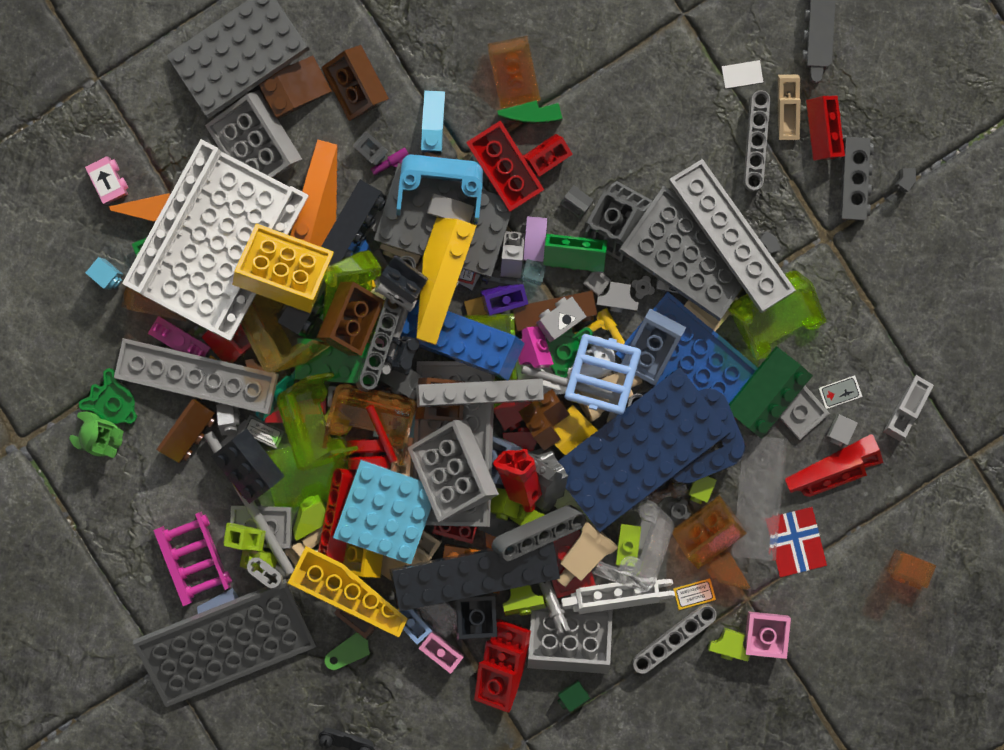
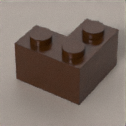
[519,389,570,450]

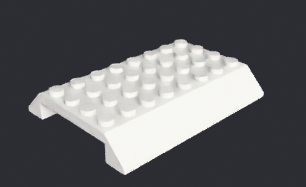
[122,139,309,341]

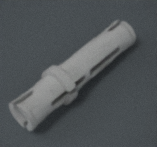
[538,581,571,635]

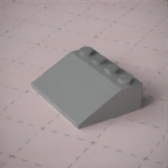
[205,90,302,179]
[407,420,499,522]
[527,603,613,674]

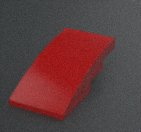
[474,619,531,713]

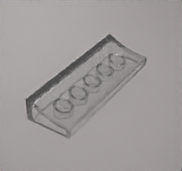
[733,435,788,561]

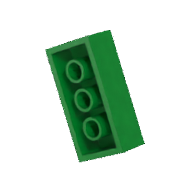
[295,338,383,385]

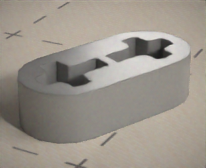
[247,558,283,589]

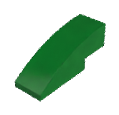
[497,100,563,124]

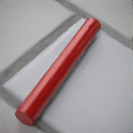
[366,404,398,463]

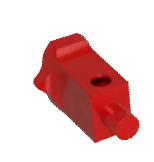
[493,449,542,512]

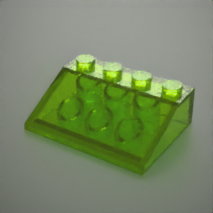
[265,436,349,508]

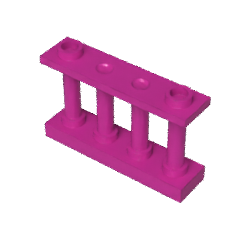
[153,511,232,606]

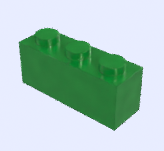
[543,234,607,272]

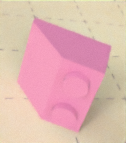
[746,612,791,659]

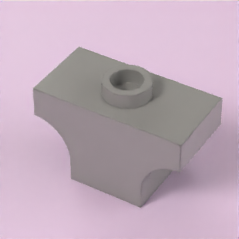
[596,282,638,313]

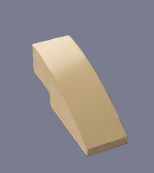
[778,75,801,140]

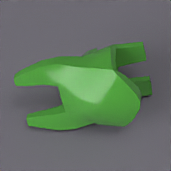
[69,411,124,458]

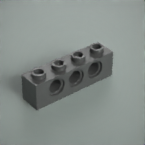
[839,137,874,221]

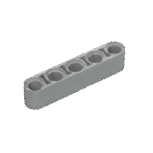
[744,90,770,191]
[632,604,716,674]

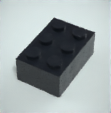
[211,428,285,504]

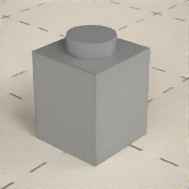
[827,414,858,447]

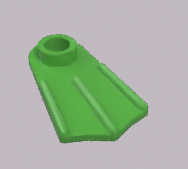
[325,633,370,670]

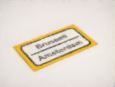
[673,578,716,610]

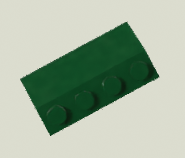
[729,346,813,439]

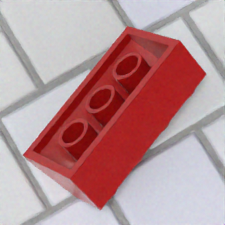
[466,120,544,211]

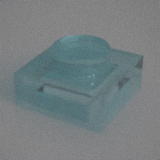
[521,259,546,286]

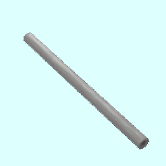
[204,431,294,576]

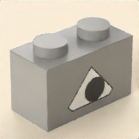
[536,297,587,343]

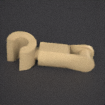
[284,526,323,566]

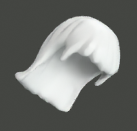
[567,337,615,379]

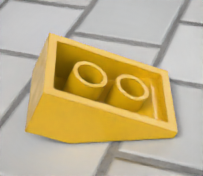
[554,405,598,455]

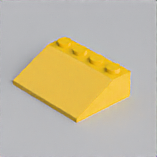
[232,224,334,313]

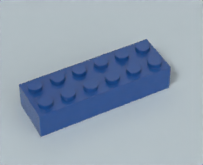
[400,299,525,381]

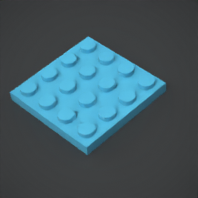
[333,460,432,564]

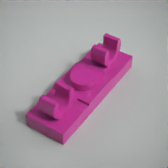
[148,316,211,357]

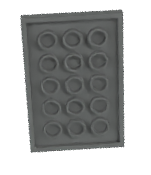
[167,0,310,119]
[374,163,512,278]
[619,186,742,321]

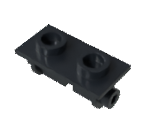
[481,269,524,289]

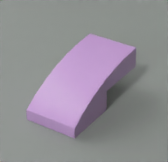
[523,216,547,262]

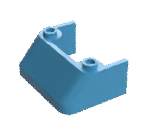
[396,155,483,224]

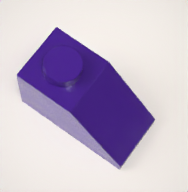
[480,284,528,316]

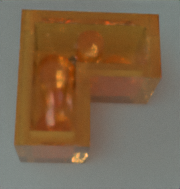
[887,549,936,589]

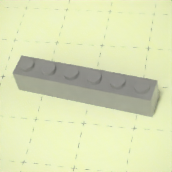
[416,379,544,407]

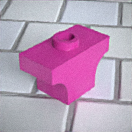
[518,327,554,368]

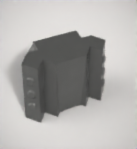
[584,181,652,262]
[519,448,568,511]

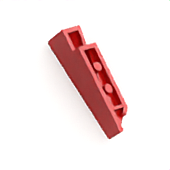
[785,435,883,497]

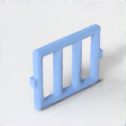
[565,334,641,415]

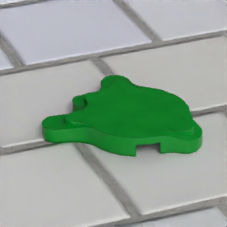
[546,327,593,378]
[78,368,137,424]

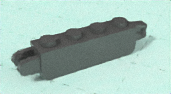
[802,0,836,84]

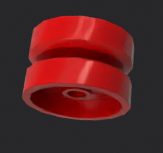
[347,439,392,470]

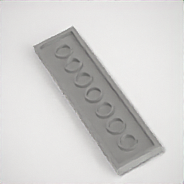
[668,159,796,313]
[114,338,279,414]

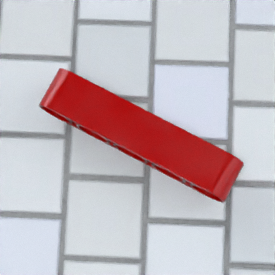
[318,468,356,564]

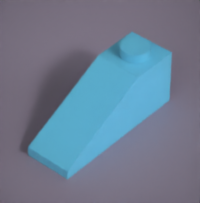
[421,91,445,153]

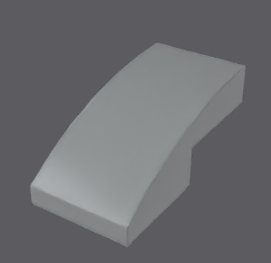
[427,194,474,223]

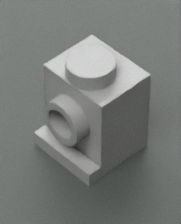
[216,404,240,436]

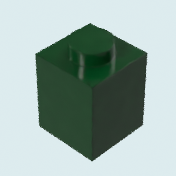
[557,679,590,712]

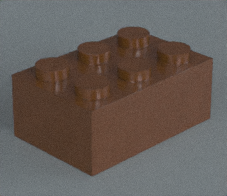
[317,282,385,356]

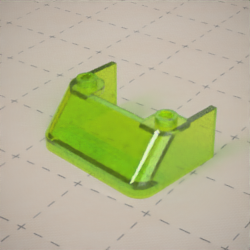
[277,372,358,471]

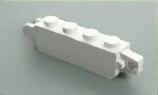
[561,577,675,614]

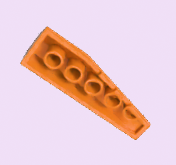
[290,140,338,247]

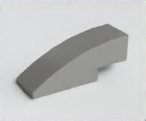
[883,375,934,442]

